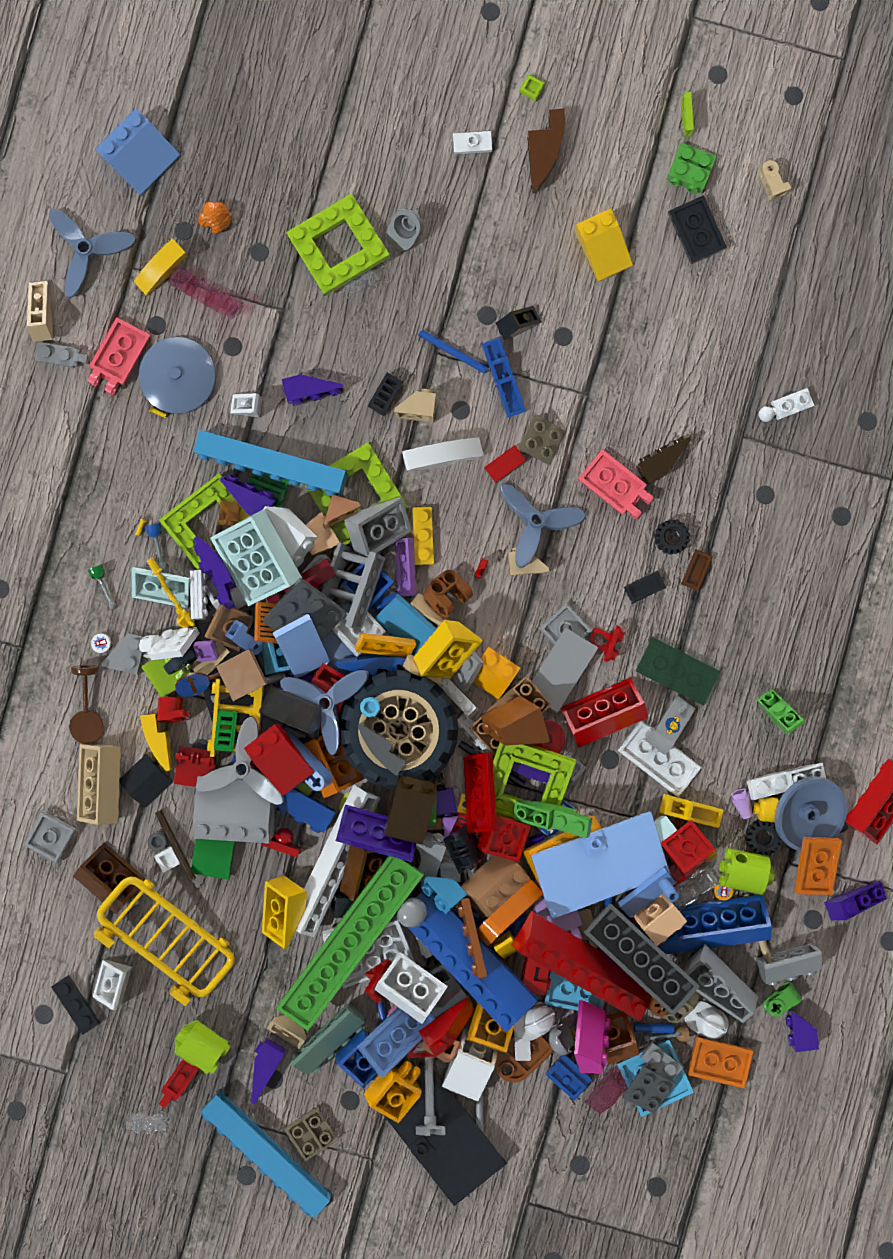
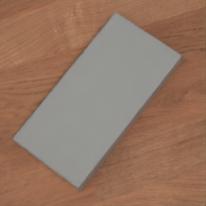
[532,627,598,712]

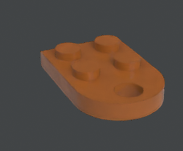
[495,1034,554,1083]

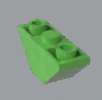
[757,689,805,734]

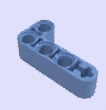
[283,728,333,791]

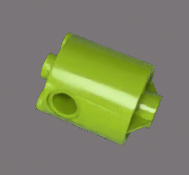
[719,848,775,895]
[174,1020,231,1075]

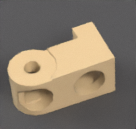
[759,160,791,201]

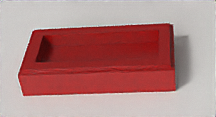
[484,445,526,483]

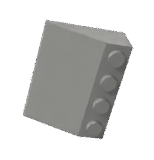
[193,776,275,843]

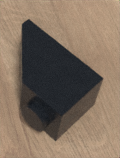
[496,306,542,340]

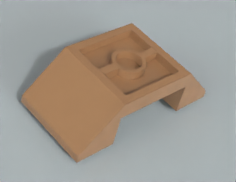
[469,676,552,756]

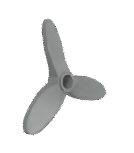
[196,717,284,805]

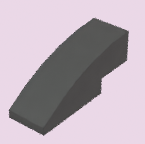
[358,723,406,776]

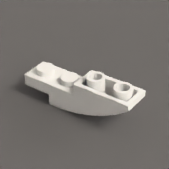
[747,763,826,800]

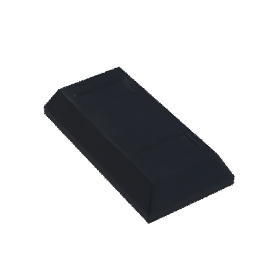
[624,571,666,604]

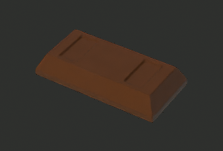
[681,549,713,592]

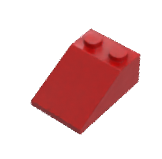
[244,724,314,796]

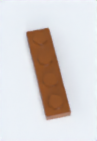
[457,898,487,980]

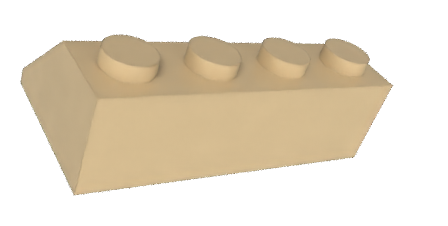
[77,744,121,825]

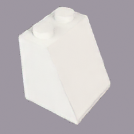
[264,506,318,567]
[442,1029,498,1101]

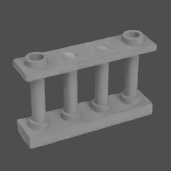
[321,543,385,631]

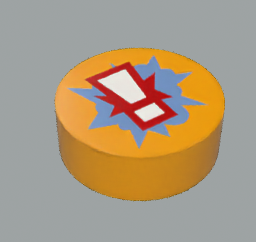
[713,881,733,901]

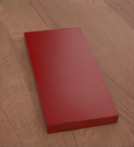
[463,752,497,834]

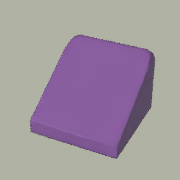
[443,814,458,837]

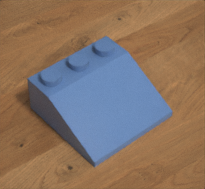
[96,108,181,196]

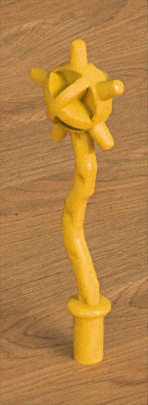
[147,557,195,628]

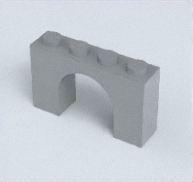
[416,831,446,883]

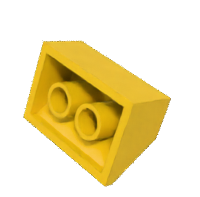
[413,620,482,679]

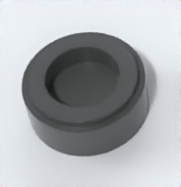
[148,832,168,852]

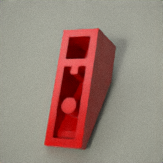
[418,998,474,1057]

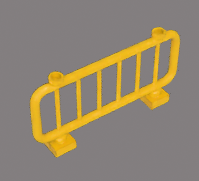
[94,877,235,1006]

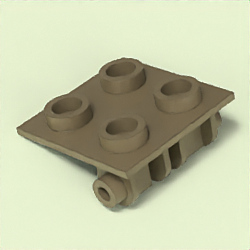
[518,414,565,465]

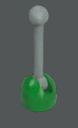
[87,564,116,609]

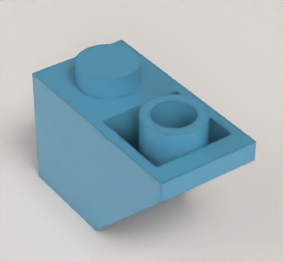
[421,876,467,914]

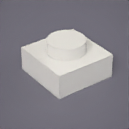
[154,847,180,873]

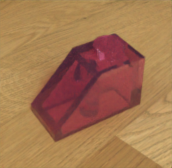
[585,1071,625,1114]

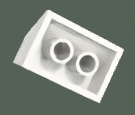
[374,952,448,1024]

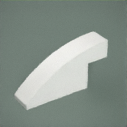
[402,437,484,471]

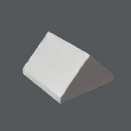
[93,960,132,1010]

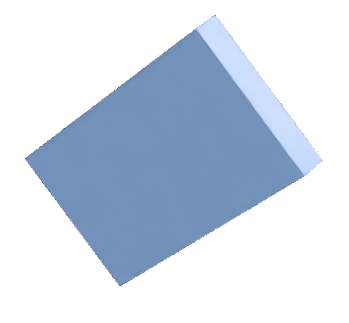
[273,614,330,678]

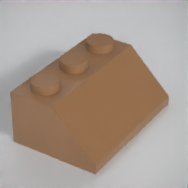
[460,856,530,919]

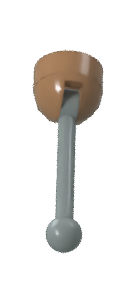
[643,1025,690,1043]

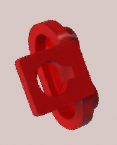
[589,625,625,662]

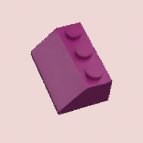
[574,1000,611,1074]

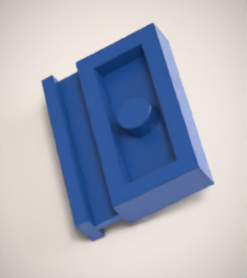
[545,1055,593,1101]

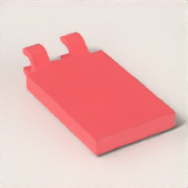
[87,317,151,396]
[578,449,654,520]

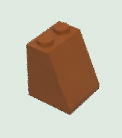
[481,696,550,746]

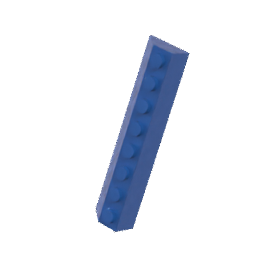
[408,891,539,1032]
[623,894,772,955]

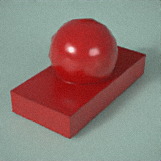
[261,828,301,857]

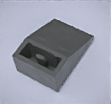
[426,962,475,1019]

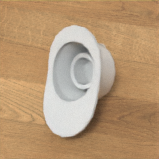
[685,1001,729,1040]
[514,1002,555,1041]

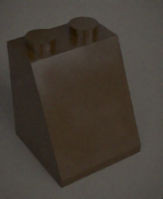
[384,775,437,844]

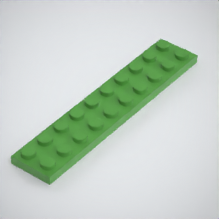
[276,856,424,1031]

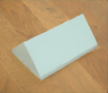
[132,567,191,608]

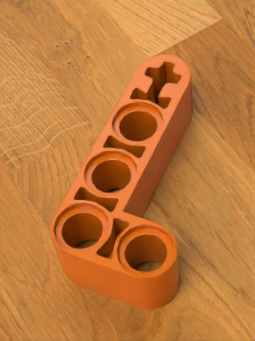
[476,879,543,947]

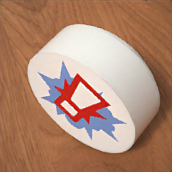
[91,634,112,653]

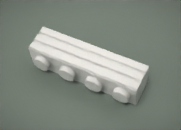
[190,570,208,620]
[439,678,479,718]
[457,713,490,753]

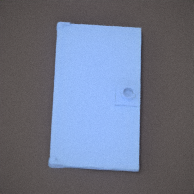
[531,811,670,919]

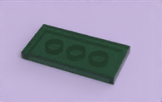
[635,637,721,706]

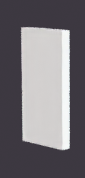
[617,721,702,797]

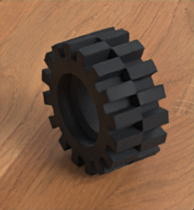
[654,519,691,555]
[745,820,782,856]

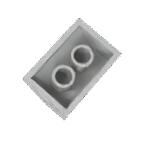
[756,943,822,985]

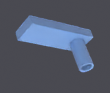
[618,868,679,918]

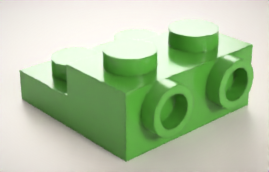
[666,142,717,194]

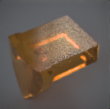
[217,501,240,527]

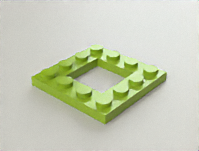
[286,194,390,296]
[305,442,408,546]
[159,473,251,580]
[493,742,576,830]

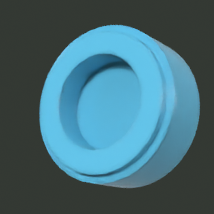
[360,697,380,717]

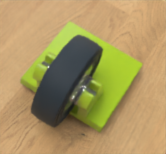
[141,648,197,697]

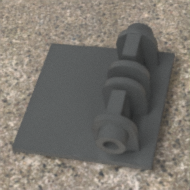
[622,1063,676,1114]

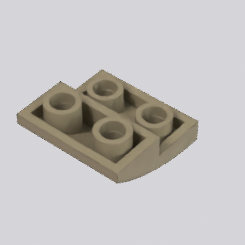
[283,1107,338,1162]

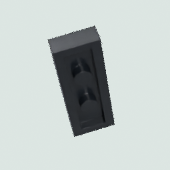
[51,975,100,1035]

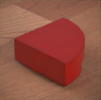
[474,558,488,579]

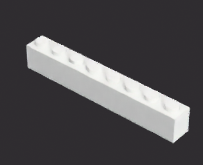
[296,785,380,937]

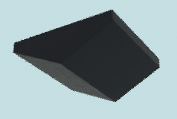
[119,754,172,808]

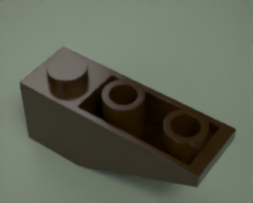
[636,436,691,486]

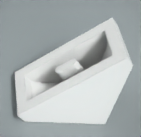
[230,393,262,418]

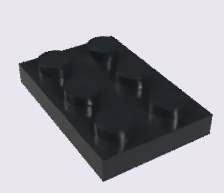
[668,195,727,264]

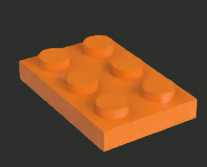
[794,837,842,895]
[687,1036,753,1089]

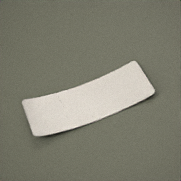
[514,1032,531,1061]

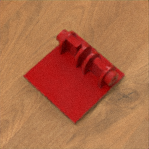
[174,746,217,787]

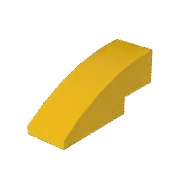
[134,238,188,296]
[140,713,173,771]
[659,794,724,828]
[493,930,517,959]

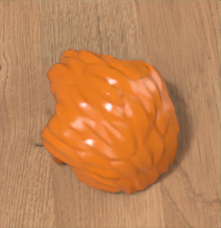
[198,202,232,234]

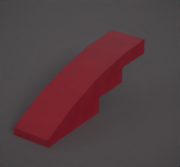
[266,558,337,604]

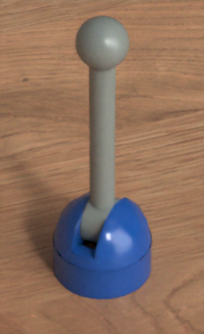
[145,523,166,570]

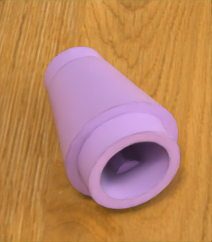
[731,789,753,819]

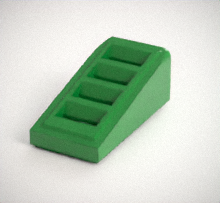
[214,710,238,752]

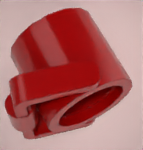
[157,697,191,723]

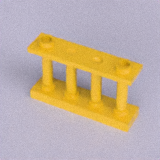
[207,678,264,757]

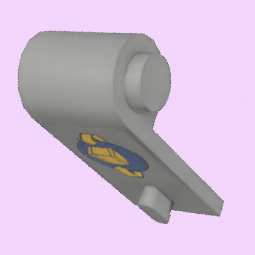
[645,695,695,755]

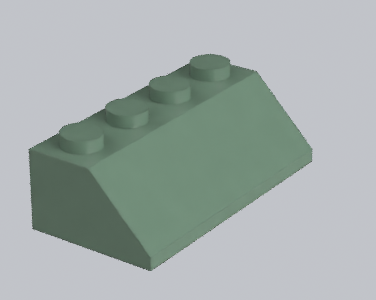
[290,1001,366,1075]

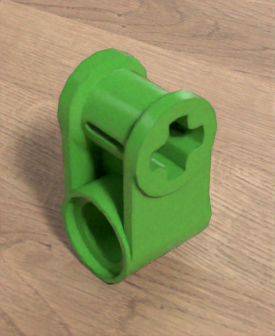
[763,981,802,1017]

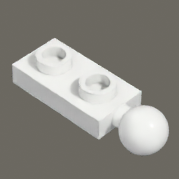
[759,388,814,422]

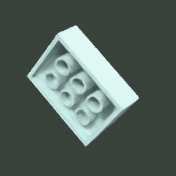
[210,509,302,606]

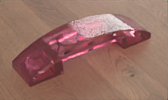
[168,266,243,319]

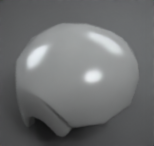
[396,897,427,927]
[549,1023,574,1055]

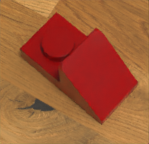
[365,959,392,1003]

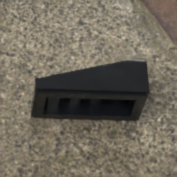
[367,372,403,417]

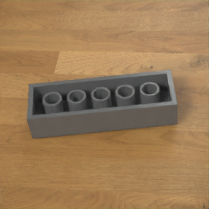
[583,903,700,1016]

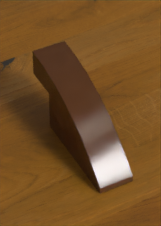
[527,108,565,194]

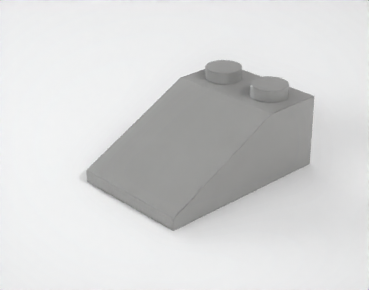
[344,497,412,557]

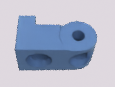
[225,620,263,655]

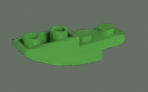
[513,800,592,838]

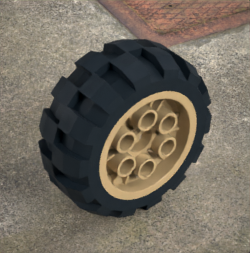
[340,670,458,789]

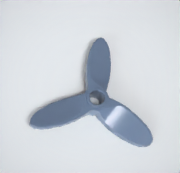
[49,209,136,298]
[500,483,586,568]
[280,670,369,755]

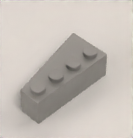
[682,944,758,1023]

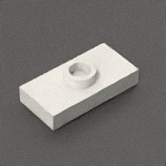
[453,131,492,155]

